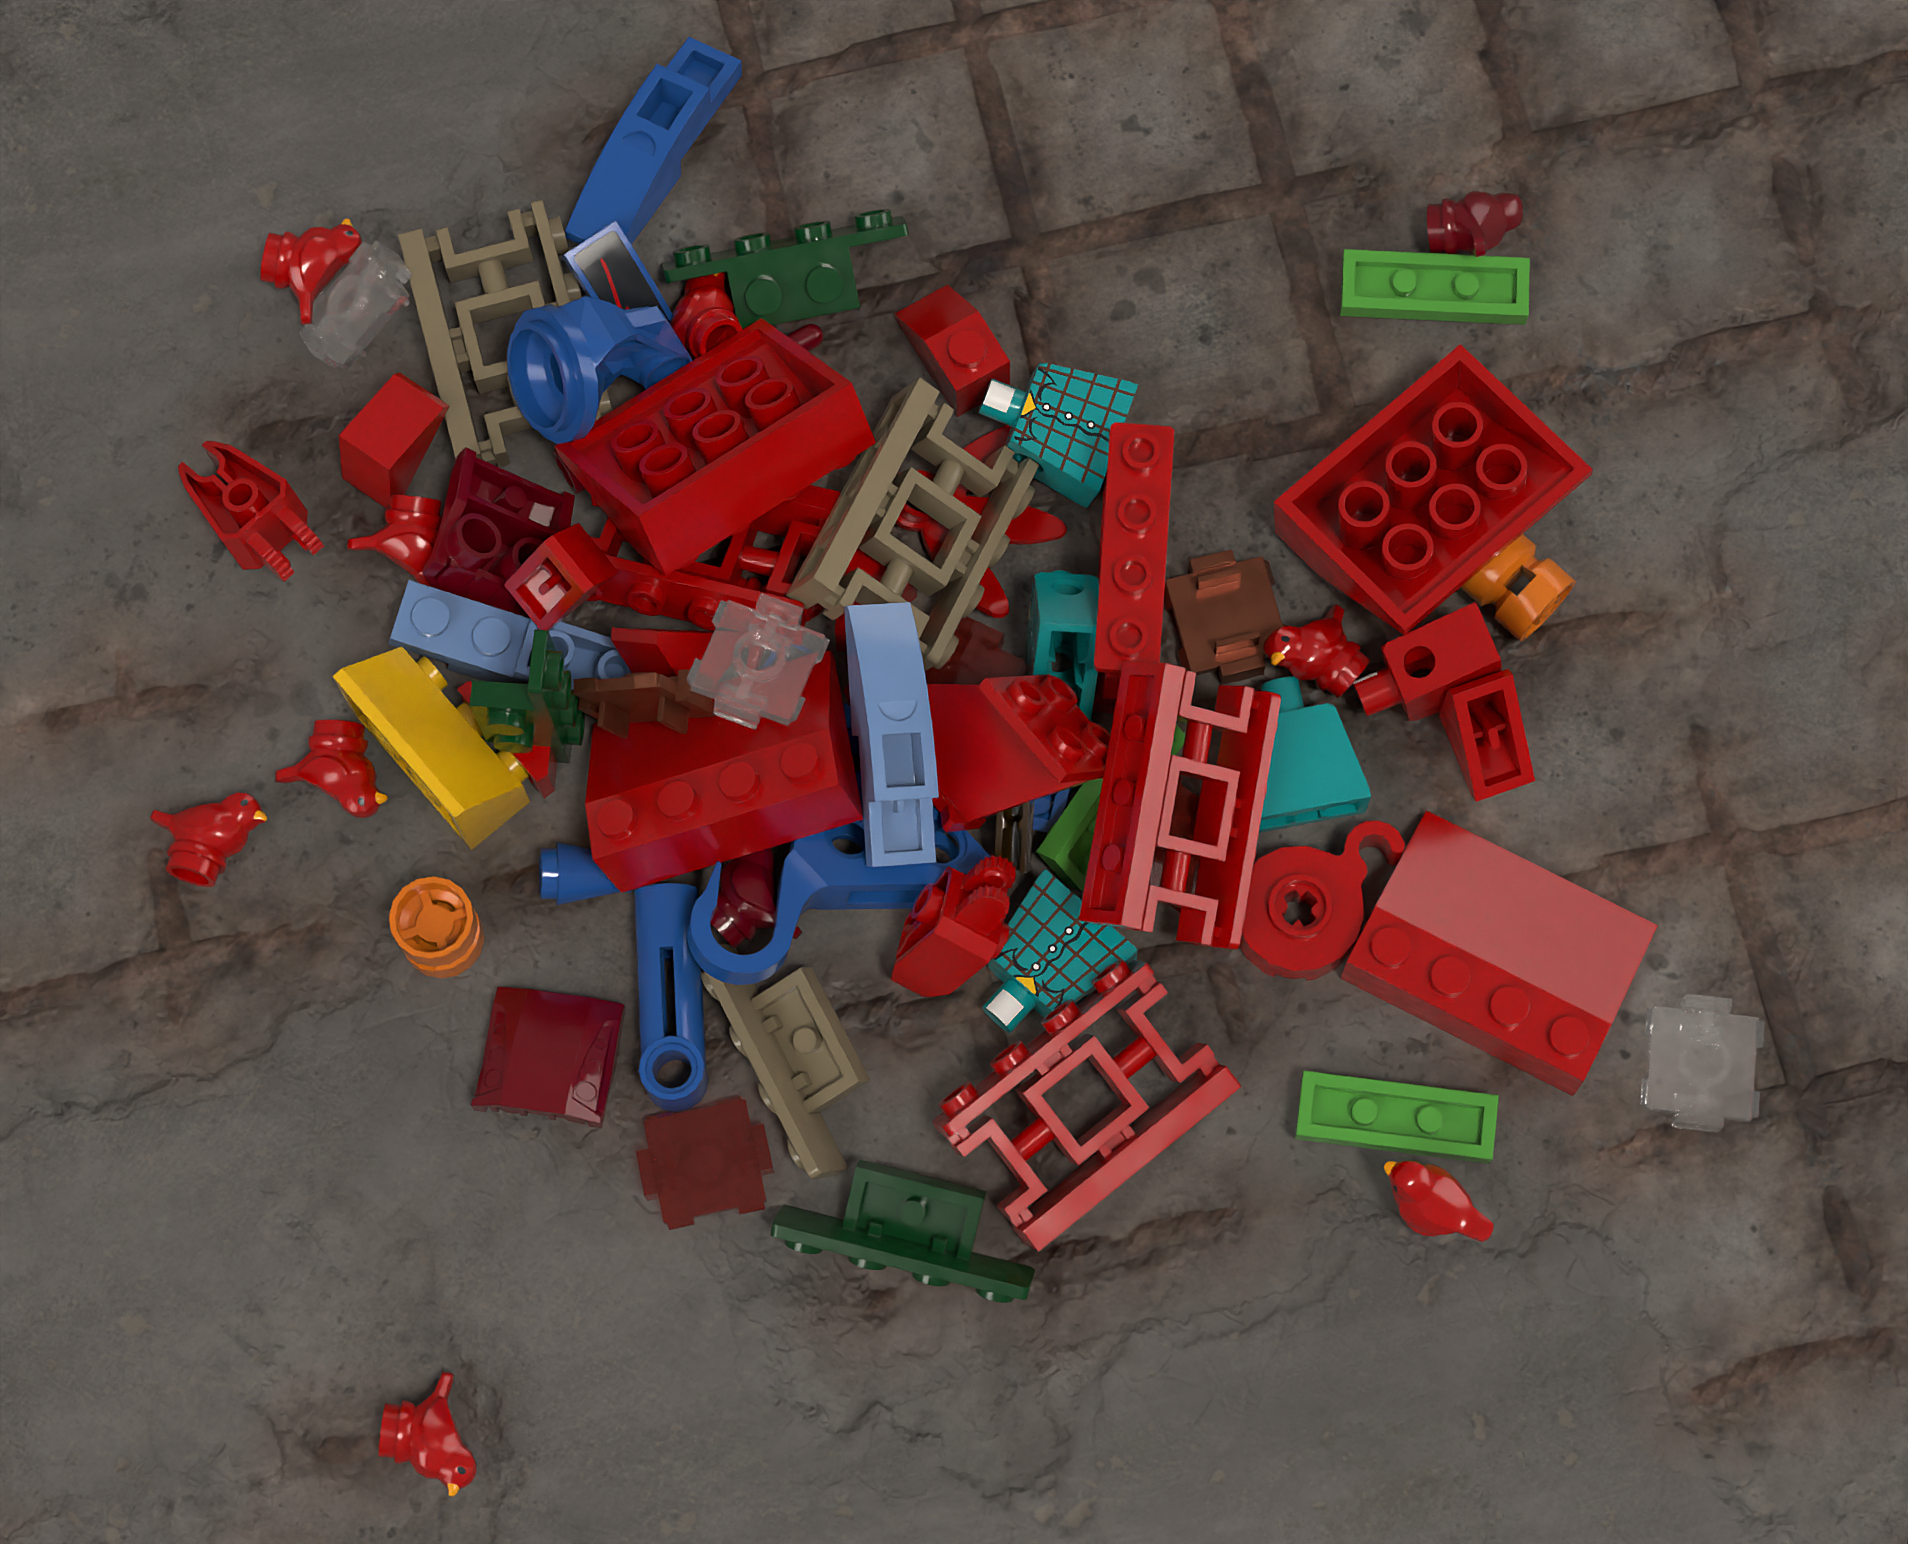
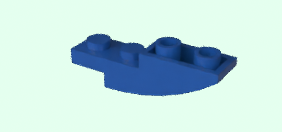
[565,37,742,245]

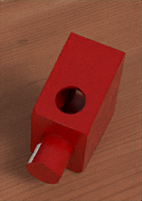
[1353,602,1502,722]

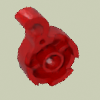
[1240,820,1405,981]

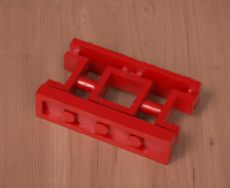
[1092,422,1174,713]
[586,485,841,648]
[1079,661,1281,950]
[932,959,1242,1252]

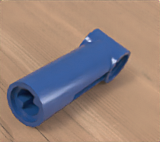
[634,883,709,1112]

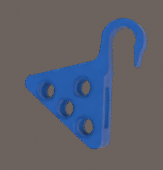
[688,703,990,985]

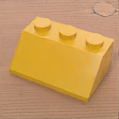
[332,646,530,850]

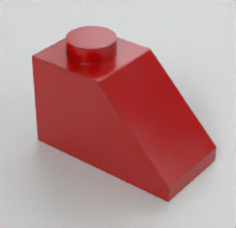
[894,284,1010,417]

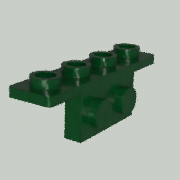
[662,209,909,329]
[469,629,585,763]
[770,1159,1035,1303]

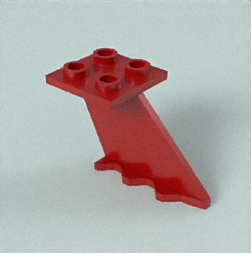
[843,674,1111,833]

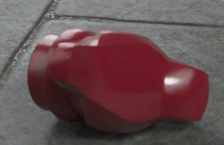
[1427,191,1523,257]
[710,848,803,949]

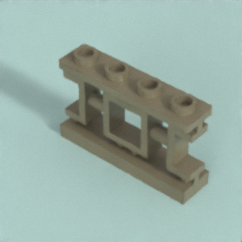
[398,199,612,467]
[786,377,1039,671]

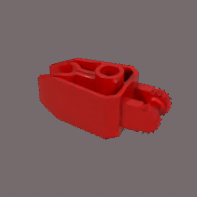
[178,441,324,582]
[890,855,1016,997]

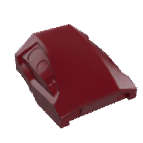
[423,447,575,618]
[471,987,626,1128]

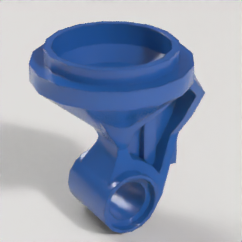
[507,296,693,444]

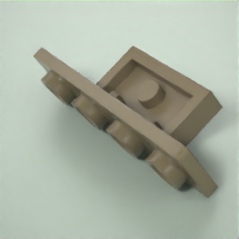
[701,944,871,1179]

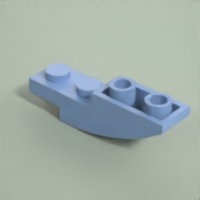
[388,580,632,704]
[844,602,939,867]

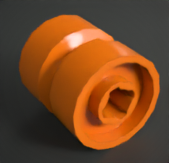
[1460,534,1577,642]
[389,876,485,979]

